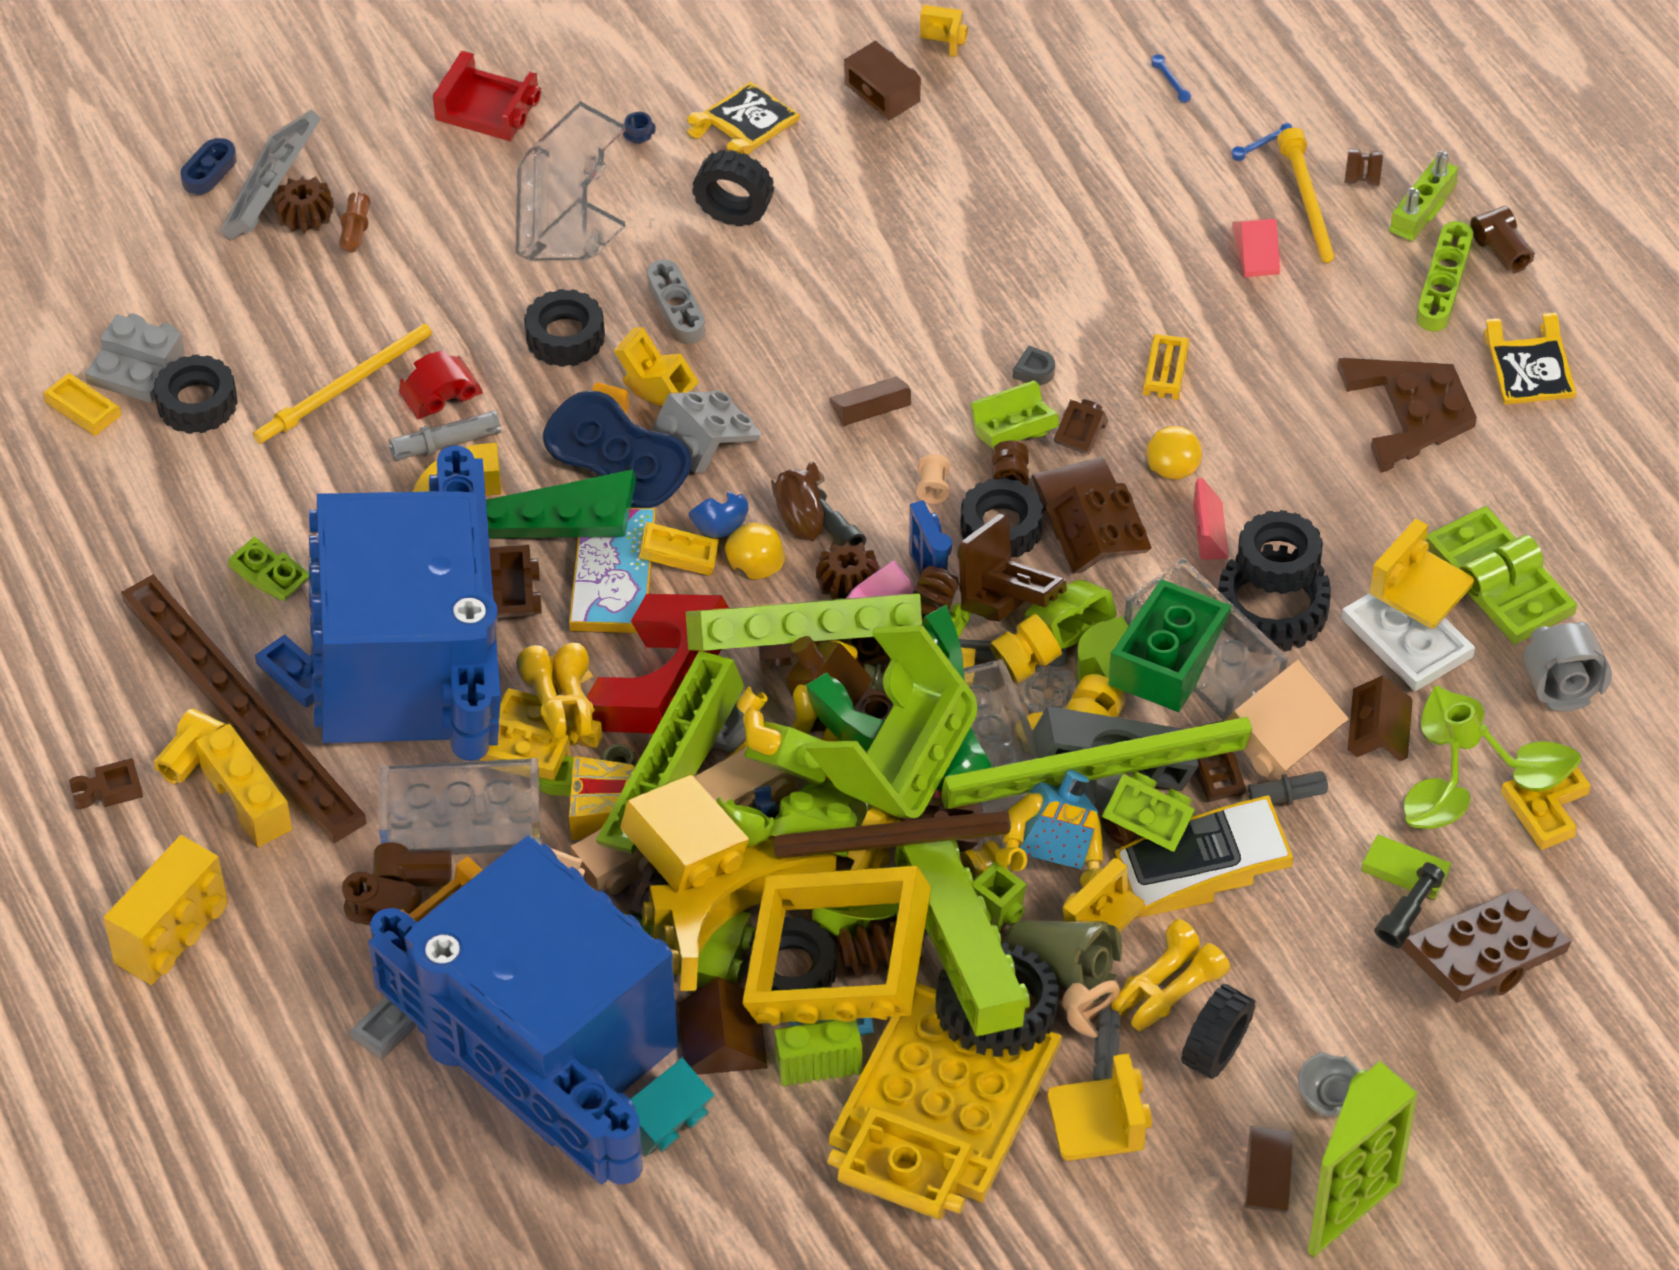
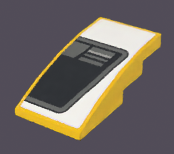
[1114,795,1294,918]

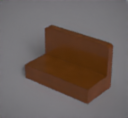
[1347,675,1412,761]

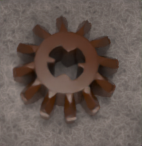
[273,174,334,234]
[816,540,880,600]
[913,566,959,622]

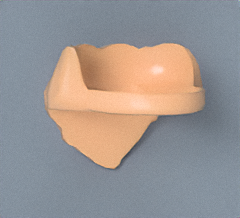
[1061,980,1120,1038]

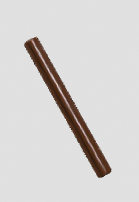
[773,810,1011,859]

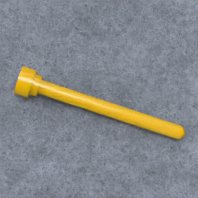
[1277,127,1334,263]

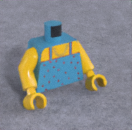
[995,770,1104,887]

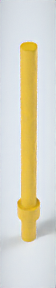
[252,323,432,444]

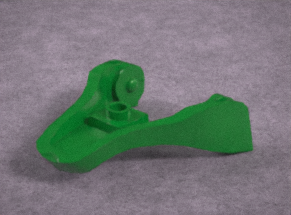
[806,605,992,792]

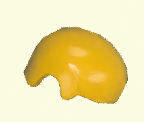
[1145,426,1202,480]
[725,522,786,580]

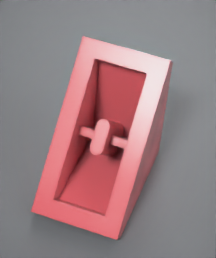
[1232,218,1280,277]

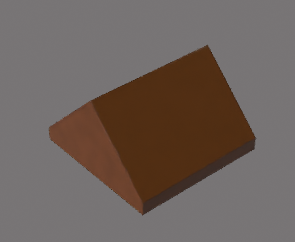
[678,977,767,1075]

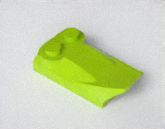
[771,780,874,857]

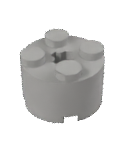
[1523,622,1612,712]

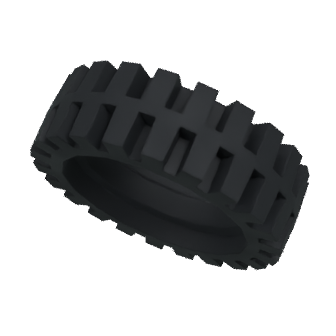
[1217,544,1331,652]
[935,942,1058,1057]

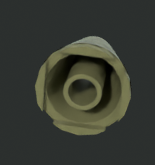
[1005,920,1122,1002]

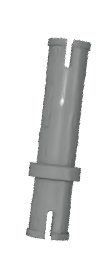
[389,410,501,462]

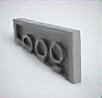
[219,110,321,240]

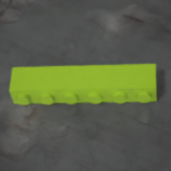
[686,594,922,651]
[895,840,1029,1037]

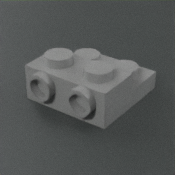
[85,313,185,403]

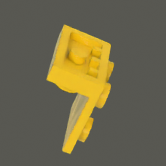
[1369,518,1475,629]

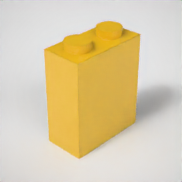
[620,775,749,893]

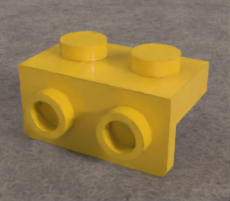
[1062,858,1145,933]

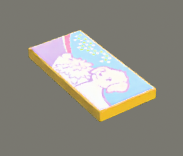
[569,508,656,633]

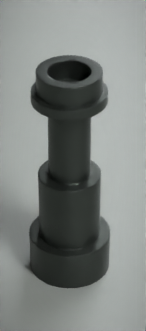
[816,486,866,547]
[1374,862,1445,948]

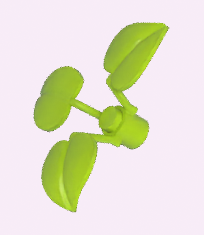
[1404,685,1582,829]

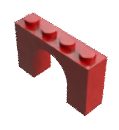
[586,594,729,734]

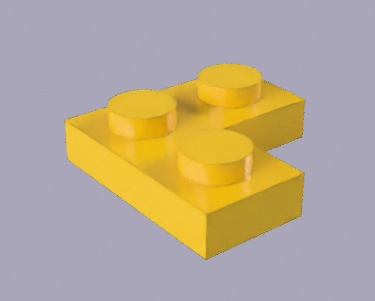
[1501,766,1591,850]

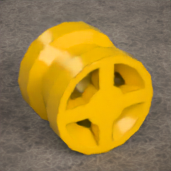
[961,840,1007,879]

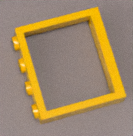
[743,866,931,1026]

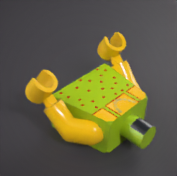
[736,686,840,784]

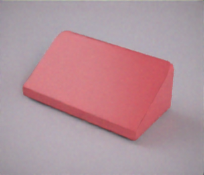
[1193,478,1228,560]

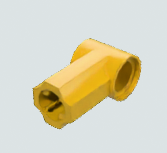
[153,708,227,785]

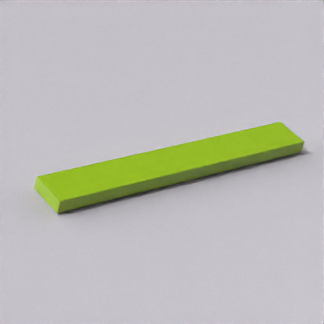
[941,717,1252,809]

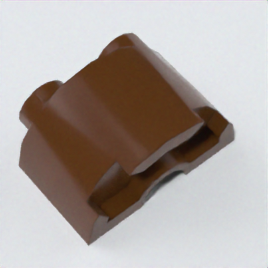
[489,544,542,618]

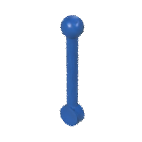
[1151,54,1191,103]
[1232,123,1293,161]

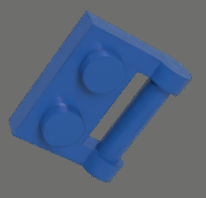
[909,500,952,576]

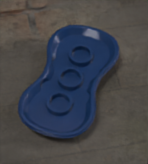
[543,391,692,508]

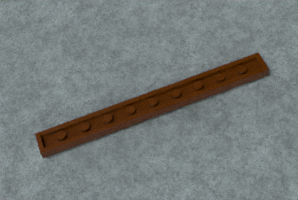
[121,574,367,843]

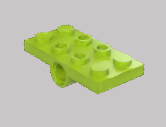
[1426,505,1578,645]

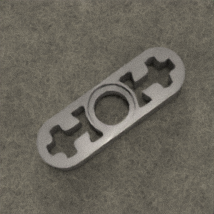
[647,260,705,344]

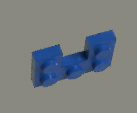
[255,634,314,708]

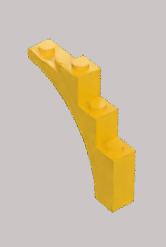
[642,835,837,991]

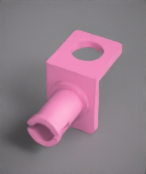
[846,561,915,599]

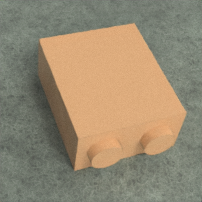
[1224,660,1349,781]

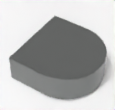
[1013,346,1055,385]

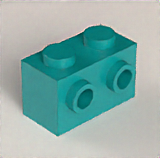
[630,1058,715,1157]

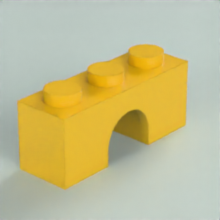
[195,724,292,847]

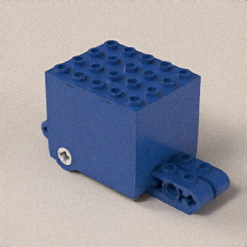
[309,445,501,761]
[368,835,678,1185]

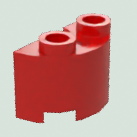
[399,350,483,420]

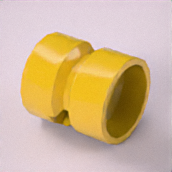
[990,614,1062,685]
[1065,674,1126,718]

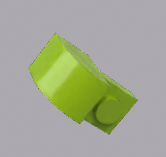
[1076,616,1128,692]

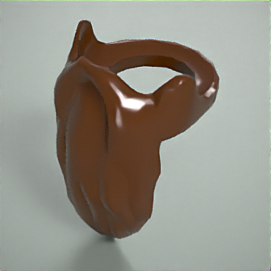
[771,462,824,542]

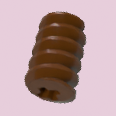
[838,920,926,977]

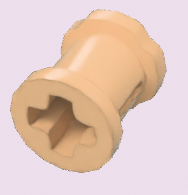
[916,454,951,504]

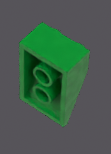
[1108,579,1231,713]

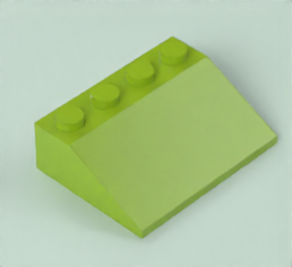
[1308,1061,1418,1257]

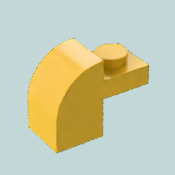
[613,327,699,406]

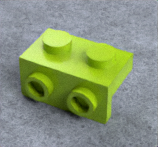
[970,381,1060,449]

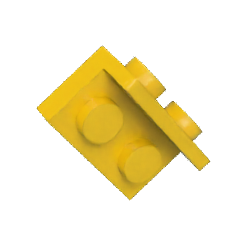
[480,718,571,781]

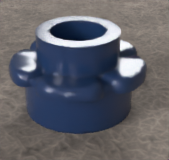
[622,112,656,144]

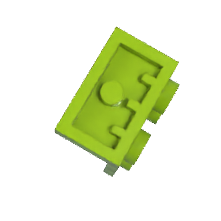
[1102,771,1196,852]

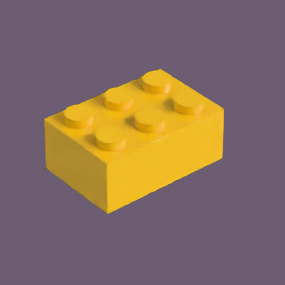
[103,835,228,986]

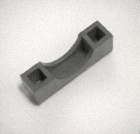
[1033,706,1198,791]

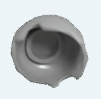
[1298,1052,1359,1117]

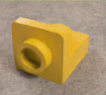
[920,4,968,57]

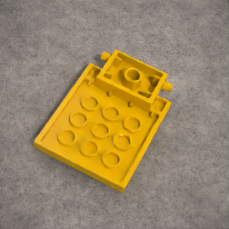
[827,982,1062,1220]

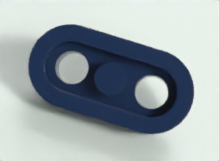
[180,138,237,194]

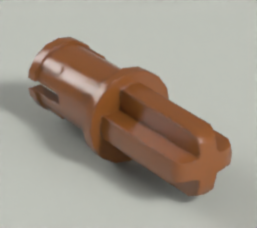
[339,192,371,253]

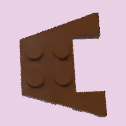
[1337,358,1477,472]

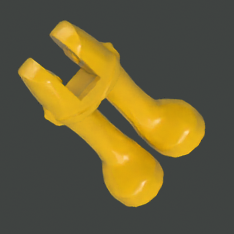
[516,643,594,739]
[1111,919,1230,1032]

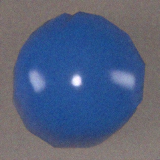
[688,492,749,538]

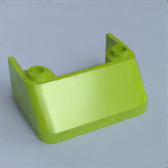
[805,625,977,818]

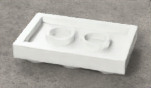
[1341,594,1475,692]

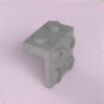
[652,390,761,473]

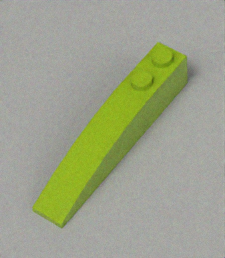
[596,651,745,854]

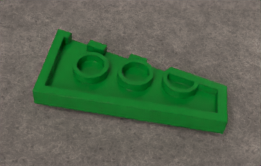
[486,470,636,538]

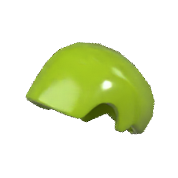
[716,797,774,847]

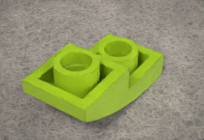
[228,536,309,601]

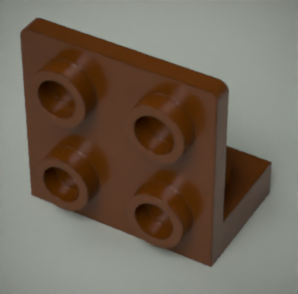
[1046,483,1152,573]

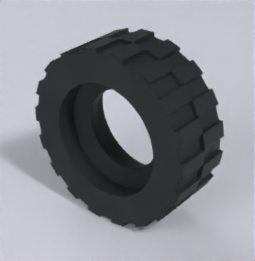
[692,150,775,226]
[524,289,605,367]
[154,354,238,434]
[960,478,1043,558]
[1237,510,1323,594]
[747,917,837,991]
[1181,983,1256,1079]

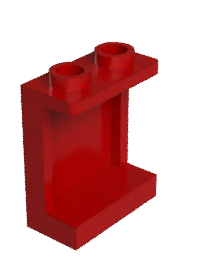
[432,50,541,141]

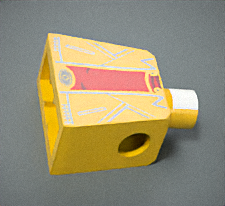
[569,756,635,840]

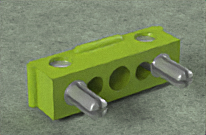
[1388,151,1459,242]

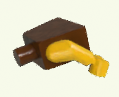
[786,636,873,734]

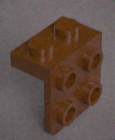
[957,513,1026,622]

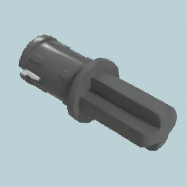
[1248,771,1328,805]

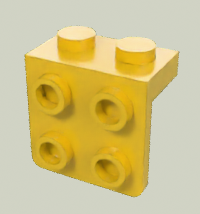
[1047,1053,1152,1161]

